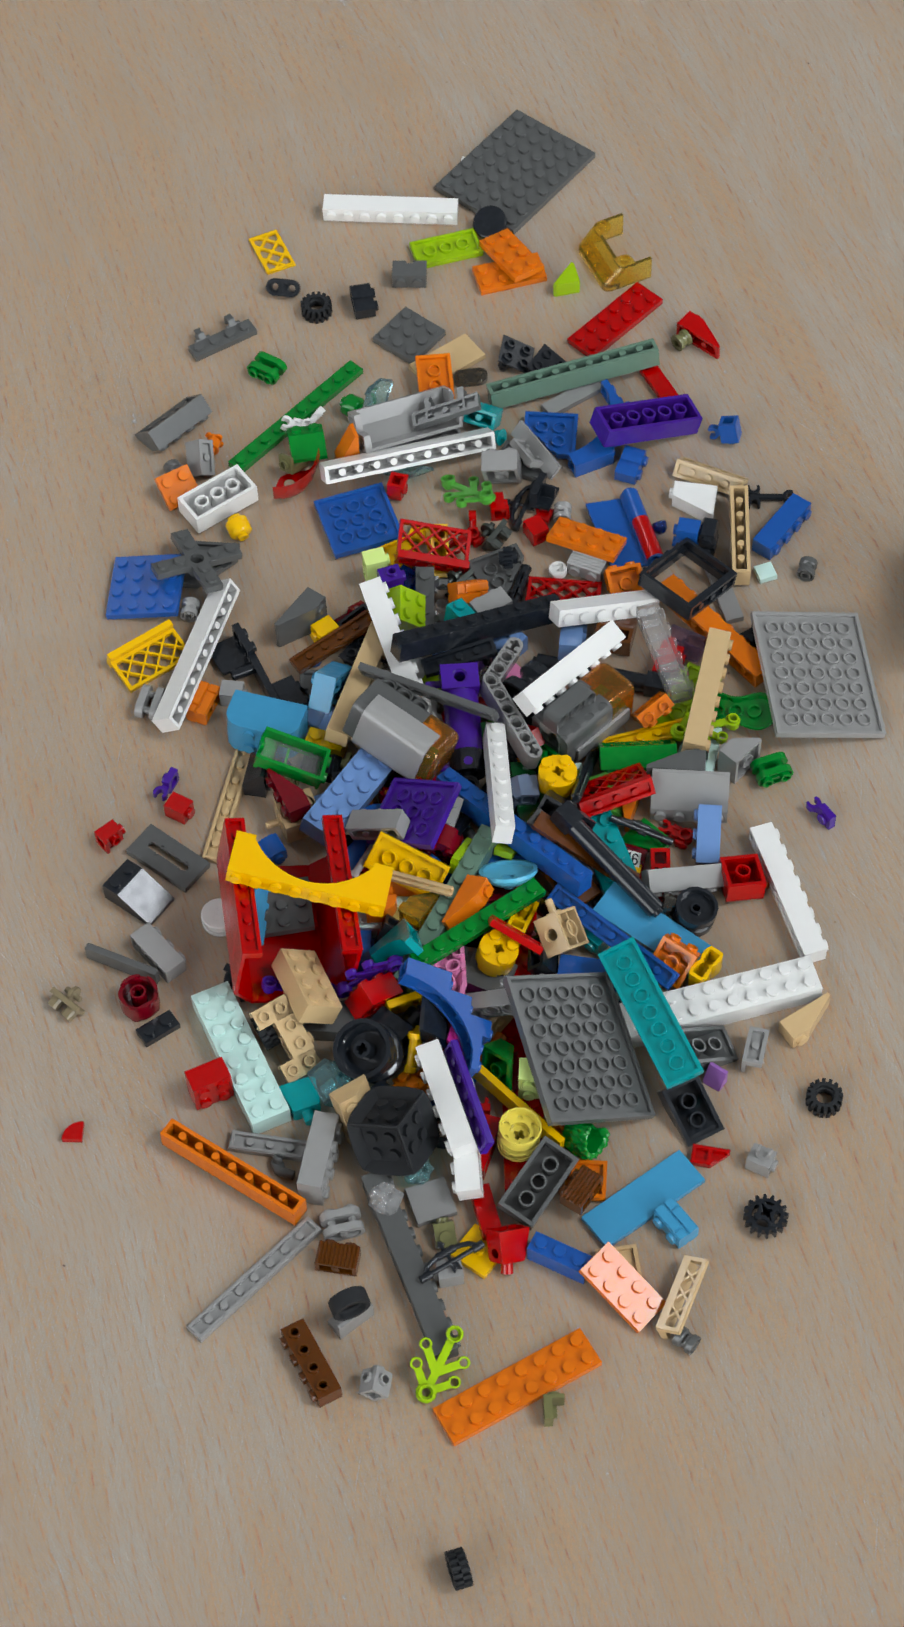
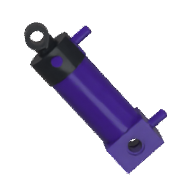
[425,662,486,788]

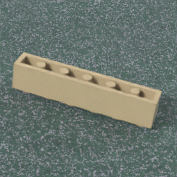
[729,485,751,585]

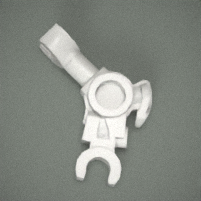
[281,406,326,431]

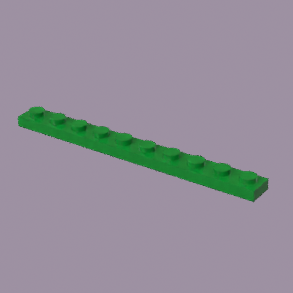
[228,360,363,472]

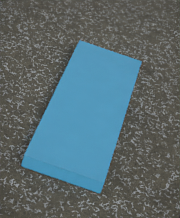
[593,881,711,977]
[581,1150,705,1246]

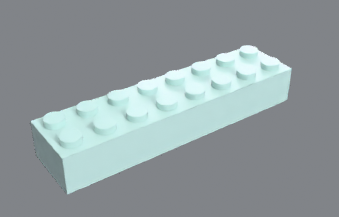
[191,981,292,1134]

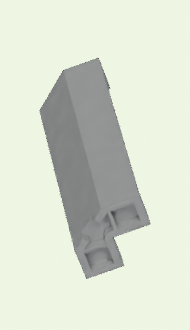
[347,385,464,454]

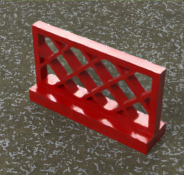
[394,518,472,575]
[525,576,602,601]
[570,762,656,817]

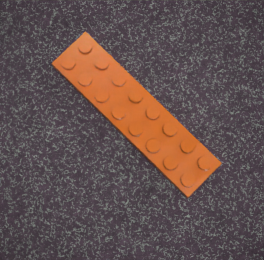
[433,1328,602,1446]

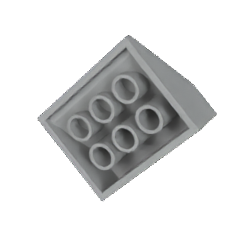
[650,768,730,823]

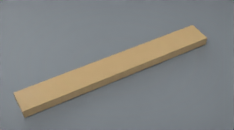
[202,749,250,864]

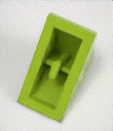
[553,262,580,297]

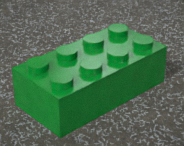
[598,739,677,773]

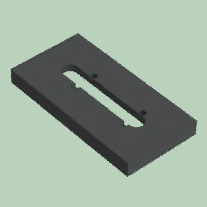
[126,824,210,893]

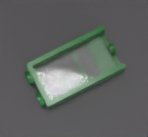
[253,726,332,789]

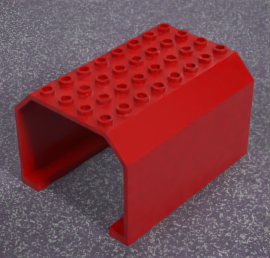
[216,815,363,1003]

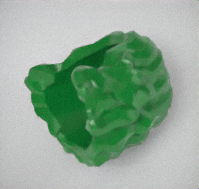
[562,1123,610,1160]

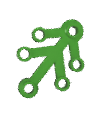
[441,474,496,508]

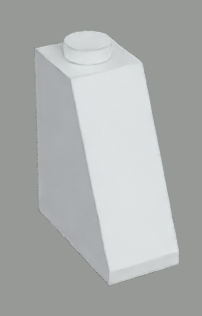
[669,481,718,521]

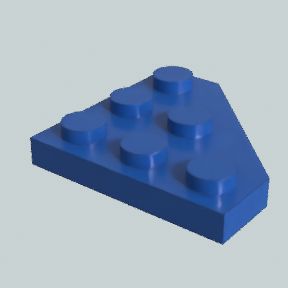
[524,411,578,459]

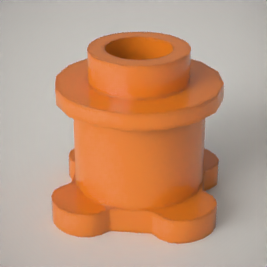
[205,432,224,455]

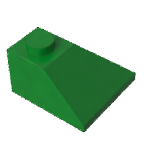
[482,1038,514,1091]

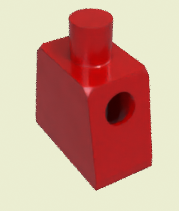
[486,1223,529,1275]

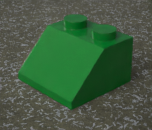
[287,423,328,463]

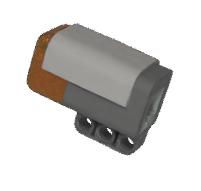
[532,663,635,763]
[342,678,459,780]

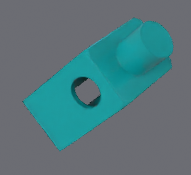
[279,1075,321,1126]

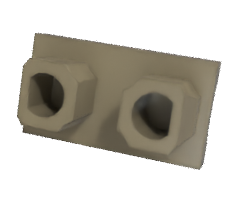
[48,986,86,1022]

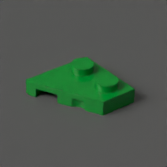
[622,818,669,853]

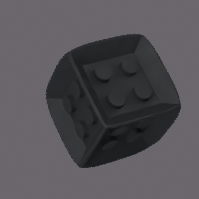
[347,1086,440,1176]

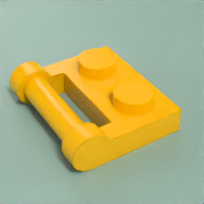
[404,1025,422,1073]

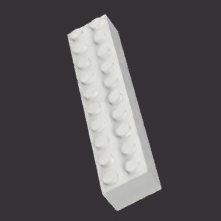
[619,955,823,1048]

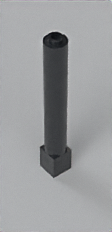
[533,653,670,698]
[550,800,664,918]

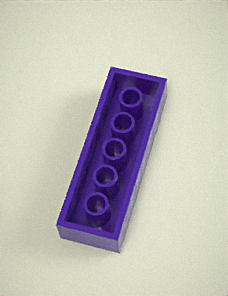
[589,394,703,448]

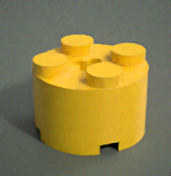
[537,755,577,798]
[475,929,519,977]

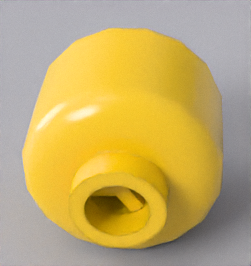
[225,513,252,541]

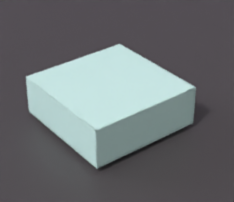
[753,561,777,584]

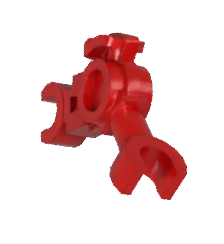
[449,510,485,555]
[658,819,693,850]

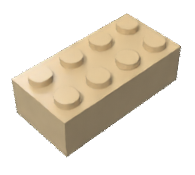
[271,949,342,1024]

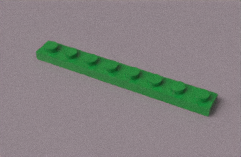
[409,878,546,965]

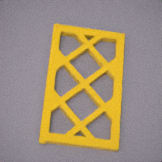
[249,229,296,275]

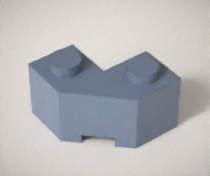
[510,774,540,811]

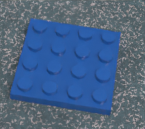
[314,482,404,559]
[106,554,185,620]

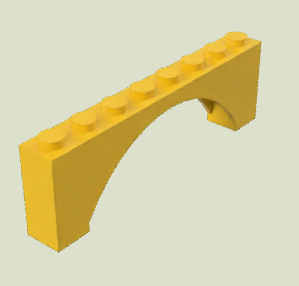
[225,830,394,917]

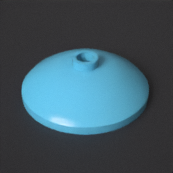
[479,859,538,890]

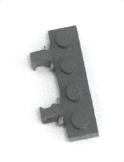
[188,314,257,362]
[412,386,481,431]
[416,567,448,626]

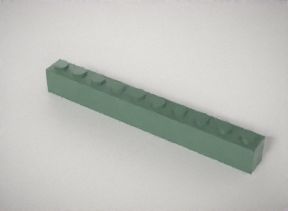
[486,338,660,408]
[394,824,498,994]

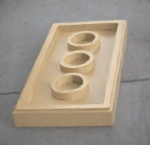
[409,334,486,377]

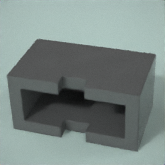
[392,261,427,288]

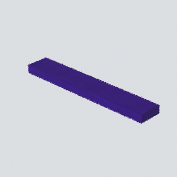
[443,1040,495,1154]

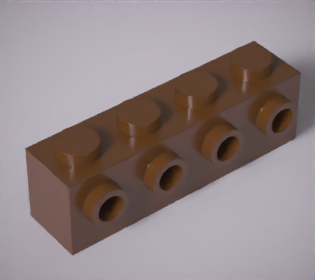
[279,1318,343,1408]

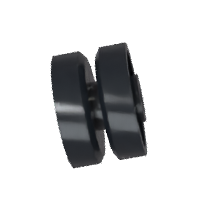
[671,887,719,937]

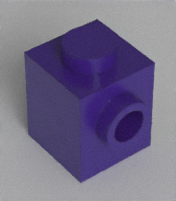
[377,564,406,589]

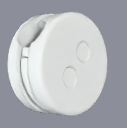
[201,898,226,937]

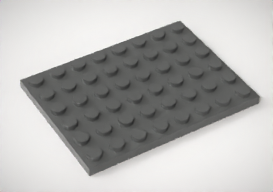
[435,110,595,235]
[503,972,655,1126]

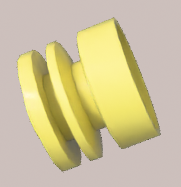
[497,1107,542,1162]

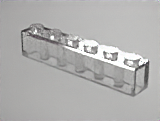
[636,602,695,704]

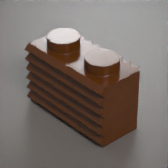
[559,1164,603,1216]
[315,1239,361,1277]

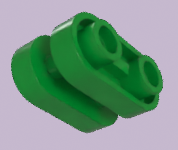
[247,351,287,385]
[750,752,794,788]

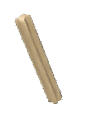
[391,870,454,897]

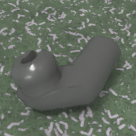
[271,1154,296,1180]

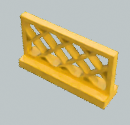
[107,619,185,693]

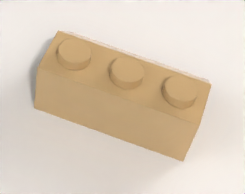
[329,1074,371,1146]

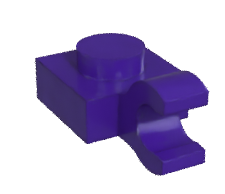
[153,767,180,801]
[806,796,836,830]

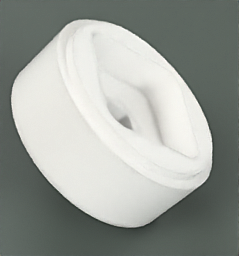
[549,561,567,579]

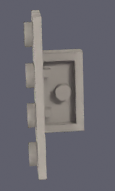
[509,420,562,480]

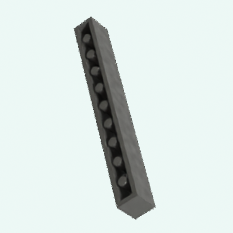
[361,1173,461,1360]

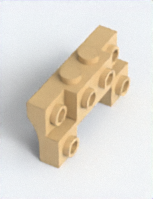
[249,994,322,1084]

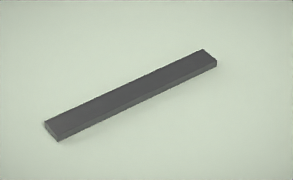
[358,662,500,722]

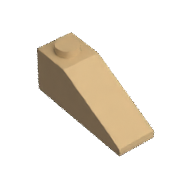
[778,992,830,1049]

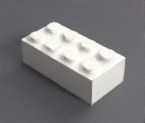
[177,464,259,534]

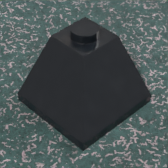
[419,996,449,1050]

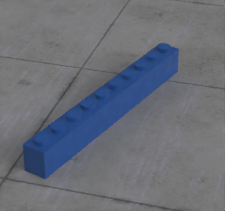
[436,767,593,897]

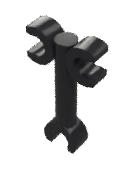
[748,485,793,509]

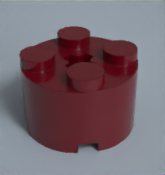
[419,824,463,865]
[118,974,160,1022]

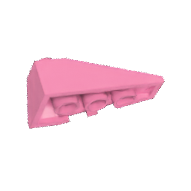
[433,932,467,1010]

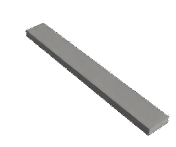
[186,1216,322,1343]

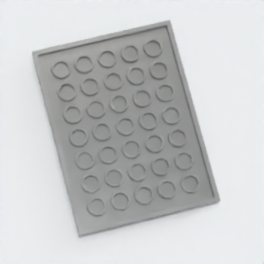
[750,611,886,738]

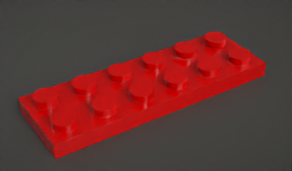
[567,282,663,356]

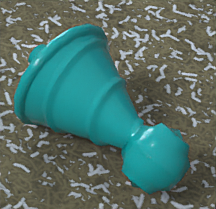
[492,429,507,446]

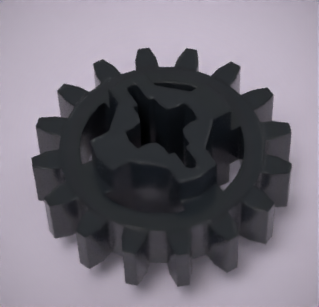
[743,1194,789,1239]

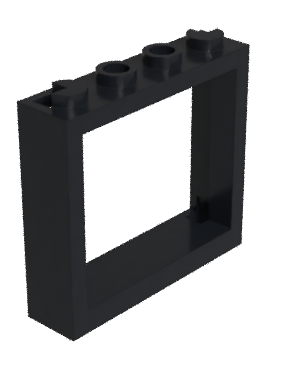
[638,537,737,621]

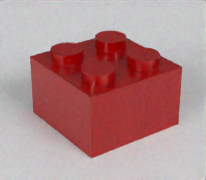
[719,854,767,902]
[344,972,403,1019]
[184,1057,234,1110]

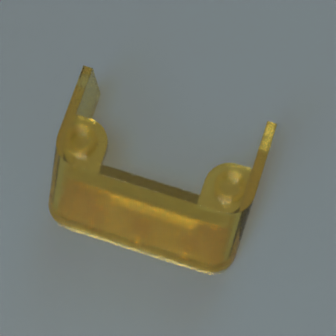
[578,213,652,292]

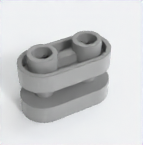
[134,684,166,720]
[319,1204,365,1242]

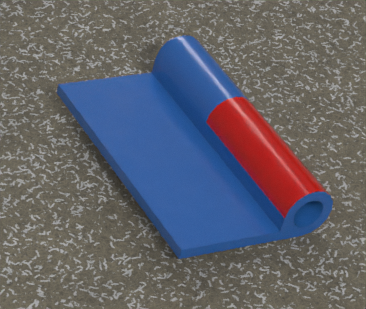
[586,487,663,567]

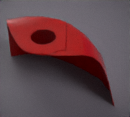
[272,449,320,499]

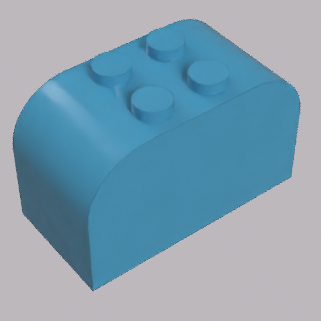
[226,689,308,760]

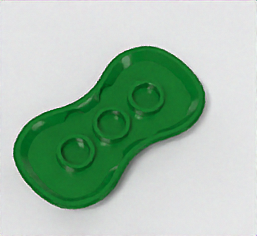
[714,692,773,730]

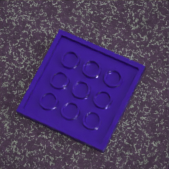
[365,778,462,850]

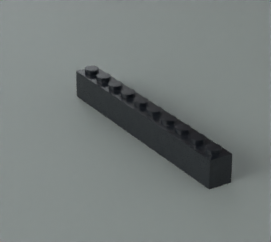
[390,593,560,663]

